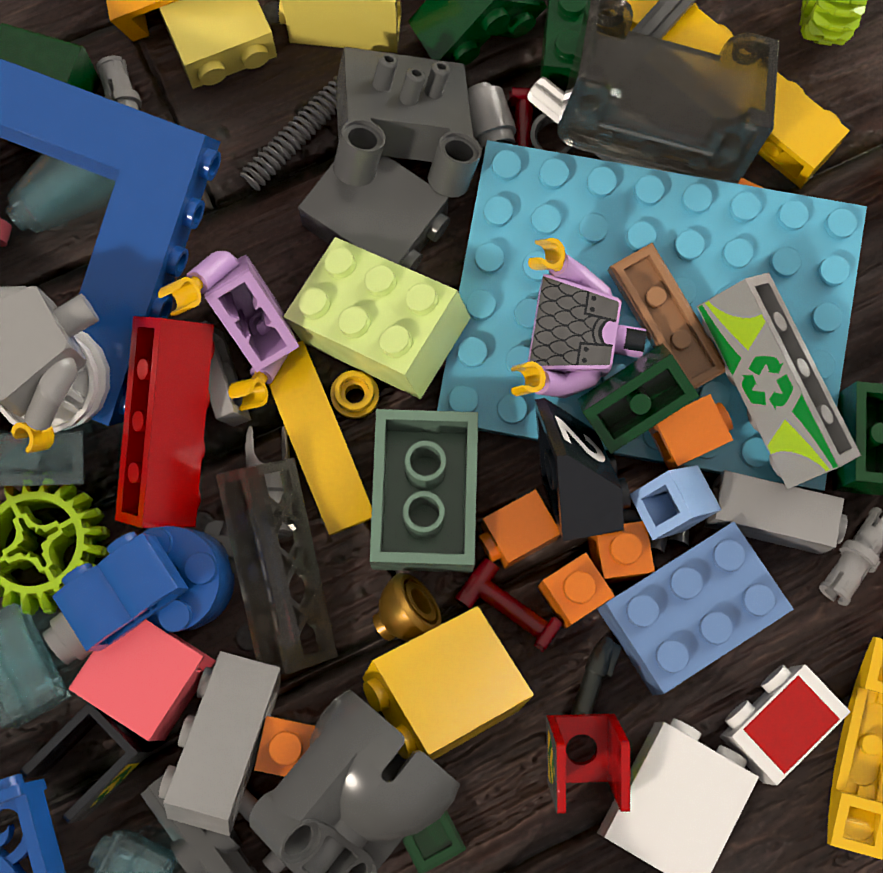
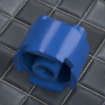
[143,526,235,633]

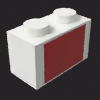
[719,664,850,786]

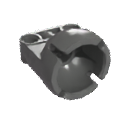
[249,690,460,873]

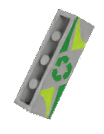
[697,272,861,489]

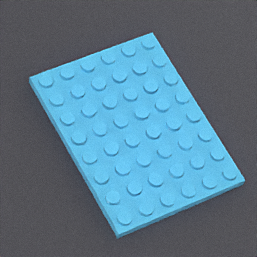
[437,140,867,492]

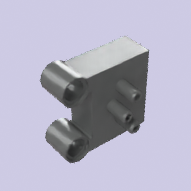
[333,47,482,197]

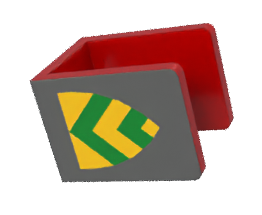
[546,714,630,813]

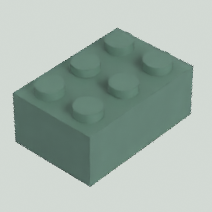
[370,409,478,573]

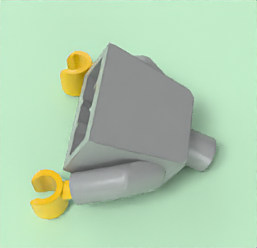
[0,286,99,453]

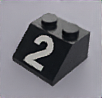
[535,398,631,541]

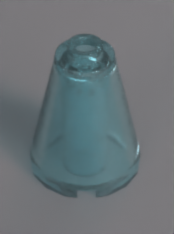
[5,154,116,234]

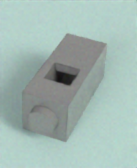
[704,470,848,554]

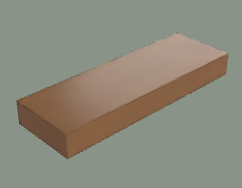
[607,243,725,389]

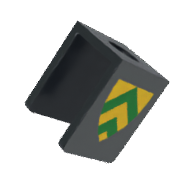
[19,702,152,824]

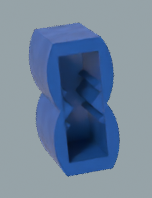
[52,532,189,652]

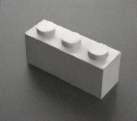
[159,651,280,836]

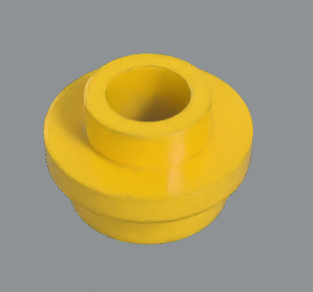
[330,370,379,419]

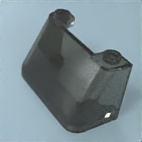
[557,0,779,183]

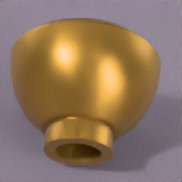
[373,573,441,641]

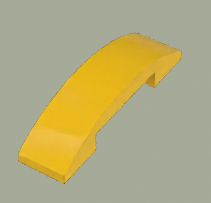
[268,341,372,536]
[827,637,883,860]

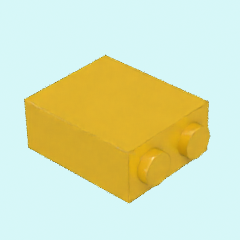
[363,606,534,760]

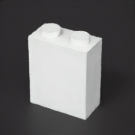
[597,718,759,873]

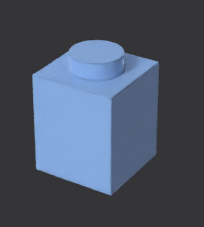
[630,465,722,540]

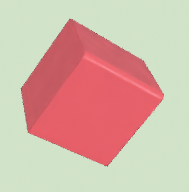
[68,619,216,741]

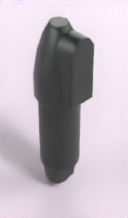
[571,636,621,715]

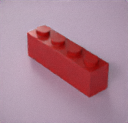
[115,316,215,528]

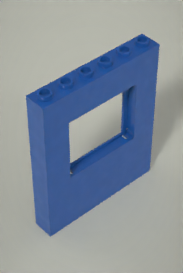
[0,59,221,426]

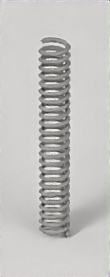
[240,76,337,191]

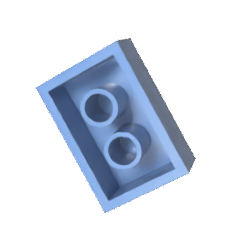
[597,522,794,695]

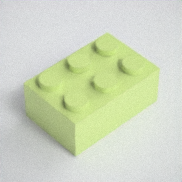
[283,237,471,399]

